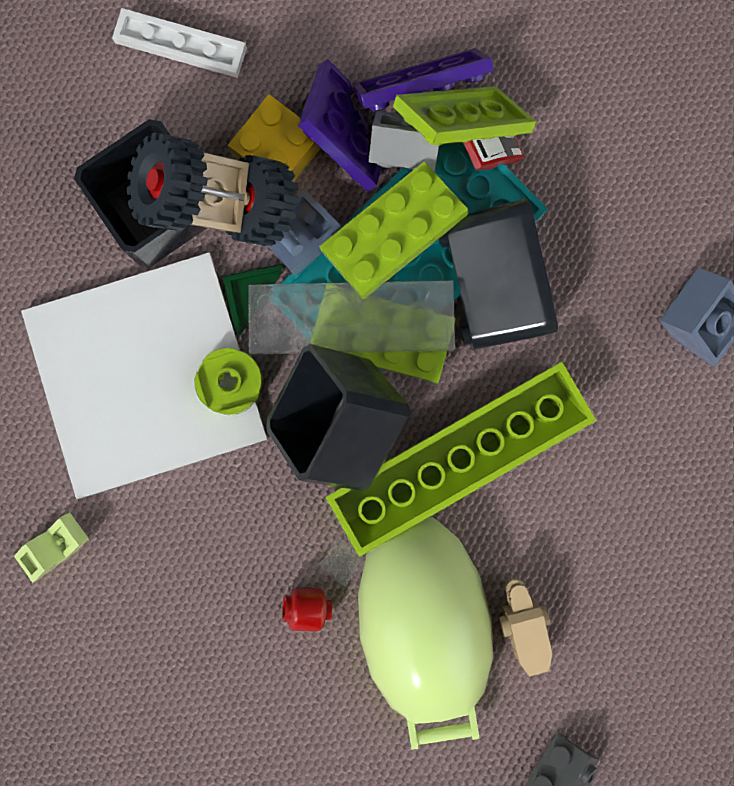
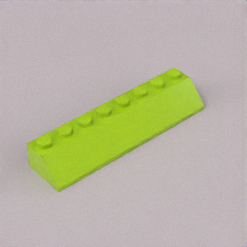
[325,362,597,557]

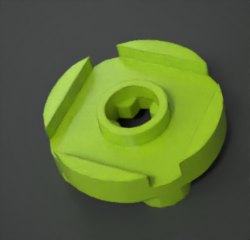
[194,348,263,415]

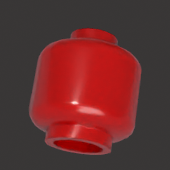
[282,587,333,632]

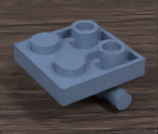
[267,188,342,276]

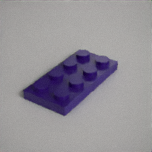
[353,48,494,111]

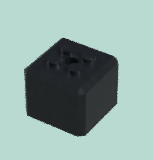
[74,119,207,267]
[267,344,411,491]

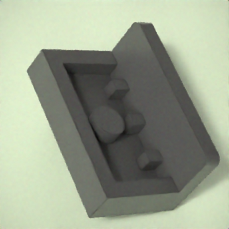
[525,733,599,786]

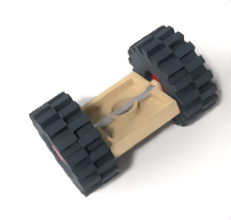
[127,132,298,246]

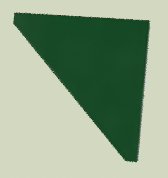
[223,264,284,336]

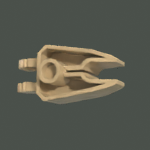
[499,577,552,677]

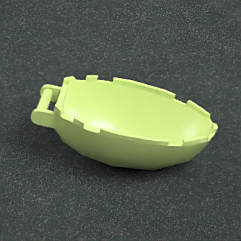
[358,517,493,750]

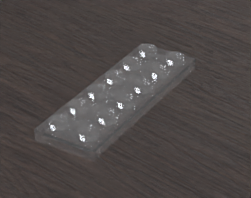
[248,281,455,354]

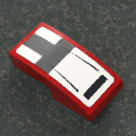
[463,136,525,170]

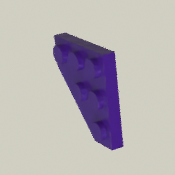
[298,59,382,191]

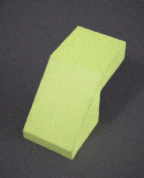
[14,512,89,583]

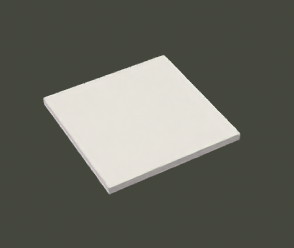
[21,252,268,499]

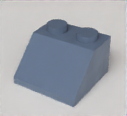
[660,268,734,367]

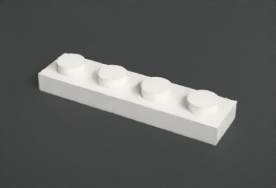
[112,8,247,78]

